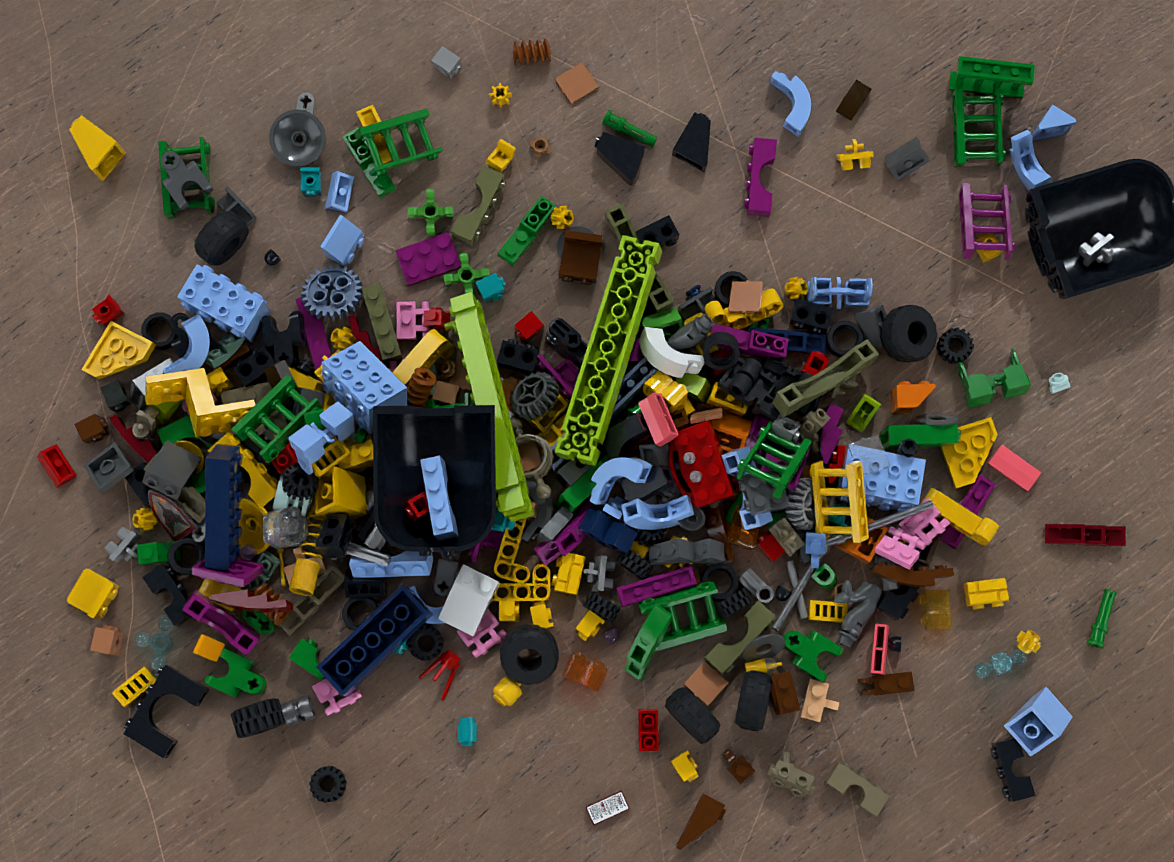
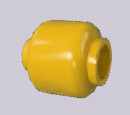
[493,677,522,707]

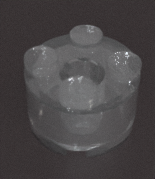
[263,507,308,549]

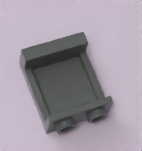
[143,441,202,500]

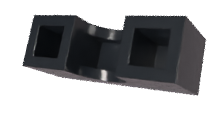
[877,562,923,621]
[142,564,192,627]
[990,737,1036,802]

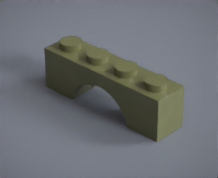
[451,165,506,245]
[361,283,403,364]
[704,600,776,674]

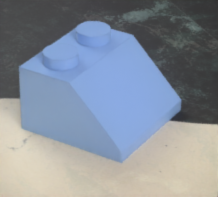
[320,215,365,267]

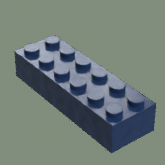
[205,444,243,571]
[316,584,434,696]

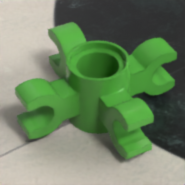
[408,189,454,236]
[444,253,490,294]

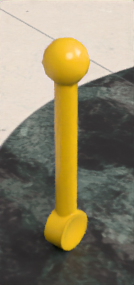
[276,546,286,587]

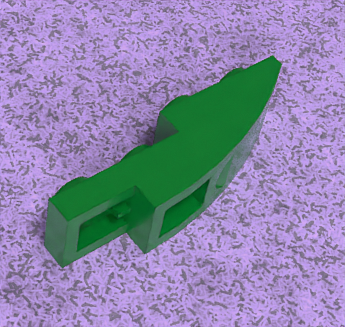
[342,128,396,199]
[497,196,556,266]
[624,604,673,681]

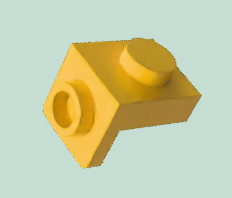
[485,139,516,173]

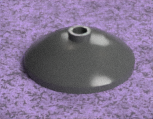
[269,109,326,167]

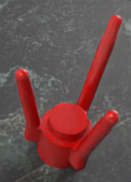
[419,650,461,701]

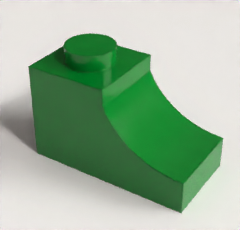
[137,542,183,566]
[289,638,325,680]

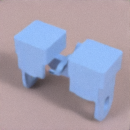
[806,277,873,309]
[289,402,355,475]

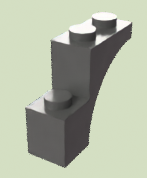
[649,538,725,566]

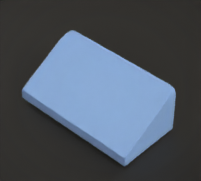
[325,171,354,212]

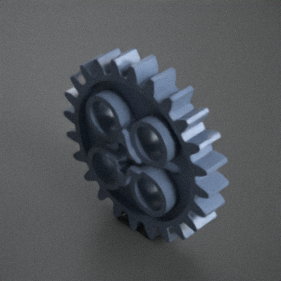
[301,264,363,321]

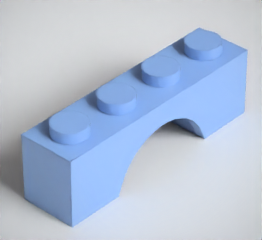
[721,446,773,530]
[420,455,459,541]
[349,547,433,578]

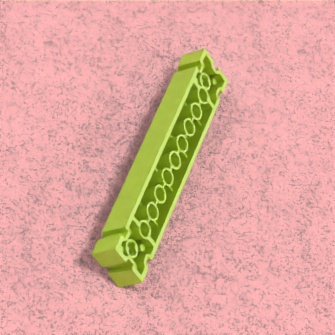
[555,235,662,467]
[444,292,534,522]

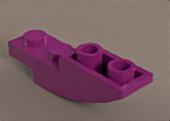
[710,324,788,358]
[534,501,597,566]

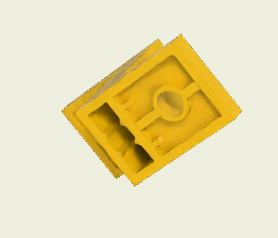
[145,368,255,437]

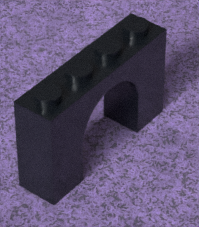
[602,413,676,502]
[123,665,210,758]

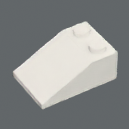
[438,564,500,636]

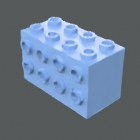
[177,264,271,343]
[321,341,407,434]
[835,444,926,513]

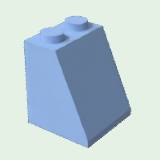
[1004,687,1073,756]

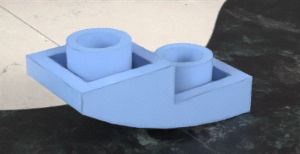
[603,495,626,520]

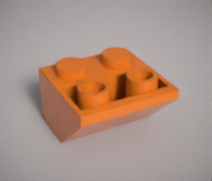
[890,381,936,414]
[712,411,753,453]
[833,516,889,564]

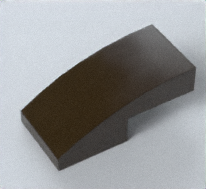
[836,79,872,121]

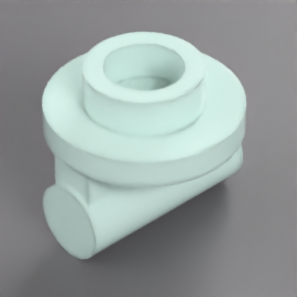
[1049,373,1070,394]

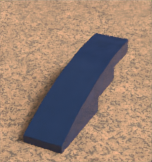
[749,328,826,354]

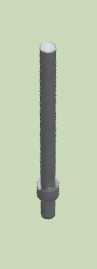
[826,500,934,548]
[771,534,835,631]

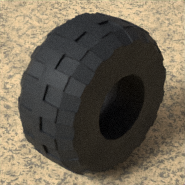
[194,210,249,266]
[881,305,937,363]
[500,624,559,685]
[735,670,772,731]
[665,687,720,744]

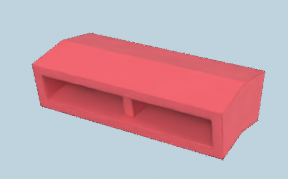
[638,392,679,447]
[987,445,1041,491]
[871,624,889,675]

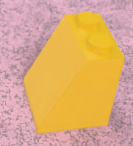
[69,115,126,182]
[334,433,373,473]
[315,467,367,519]

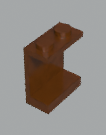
[558,230,603,285]
[770,671,801,715]

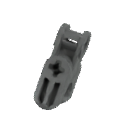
[161,151,213,211]

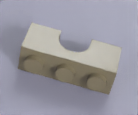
[824,761,890,817]

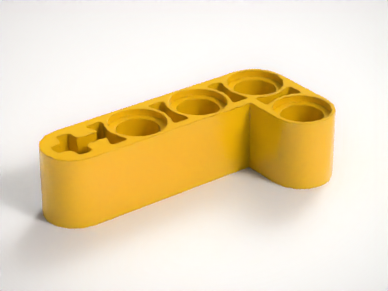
[704,288,783,330]
[392,329,455,387]
[921,488,1000,546]
[494,518,531,583]
[490,564,551,603]

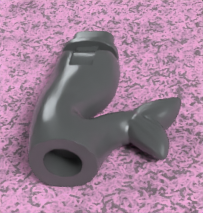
[667,314,714,366]
[833,579,883,649]

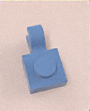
[806,532,826,568]

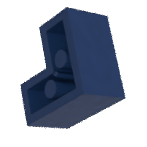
[578,508,638,554]

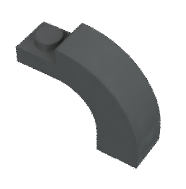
[521,481,552,544]

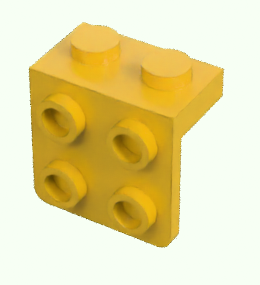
[67,568,119,620]

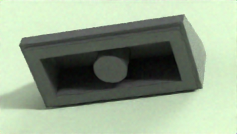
[537,507,573,543]

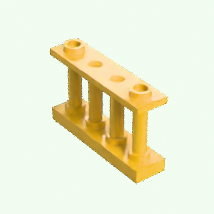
[810,461,869,543]

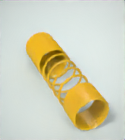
[289,497,326,596]

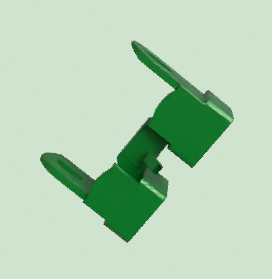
[957,348,1031,408]

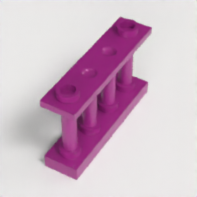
[959,183,1015,260]

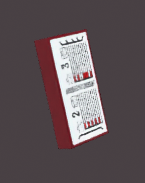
[586,790,630,825]

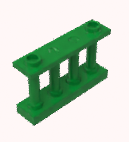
[949,56,1035,98]
[952,88,1006,167]
[354,108,443,177]
[158,137,215,219]
[232,374,324,463]
[737,421,812,499]
[638,582,727,652]

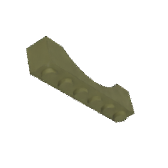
[604,203,674,313]
[772,339,879,417]

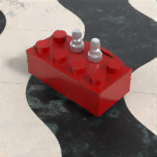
[669,420,738,508]

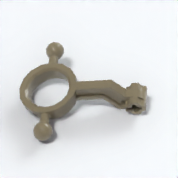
[511,417,554,499]

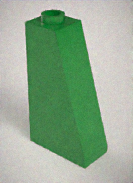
[879,423,961,451]
[554,454,609,513]

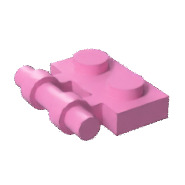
[396,301,431,341]
[899,498,950,545]
[875,526,926,570]
[457,608,507,658]
[312,679,362,716]

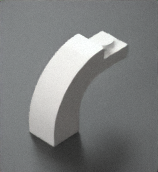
[639,327,705,378]

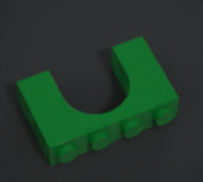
[157,415,212,497]

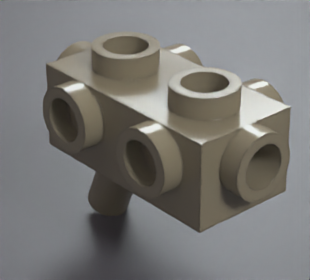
[798,407,830,453]
[767,752,815,797]

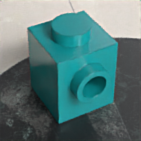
[475,272,506,303]

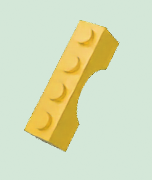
[207,432,279,507]

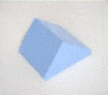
[1032,104,1076,141]

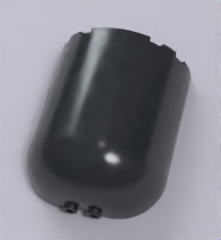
[1025,159,1174,299]
[373,405,496,556]

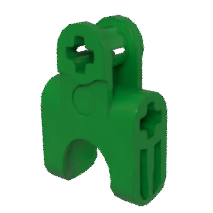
[783,630,843,682]
[204,648,267,698]

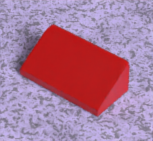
[37,444,77,488]

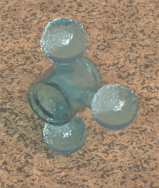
[135,615,174,670]
[974,649,1027,678]

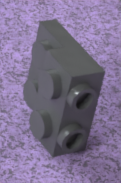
[83,442,134,494]
[738,470,790,516]

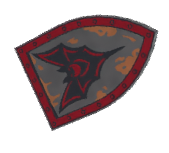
[148,489,198,542]

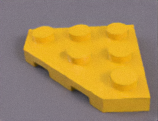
[81,321,156,379]
[940,417,998,489]

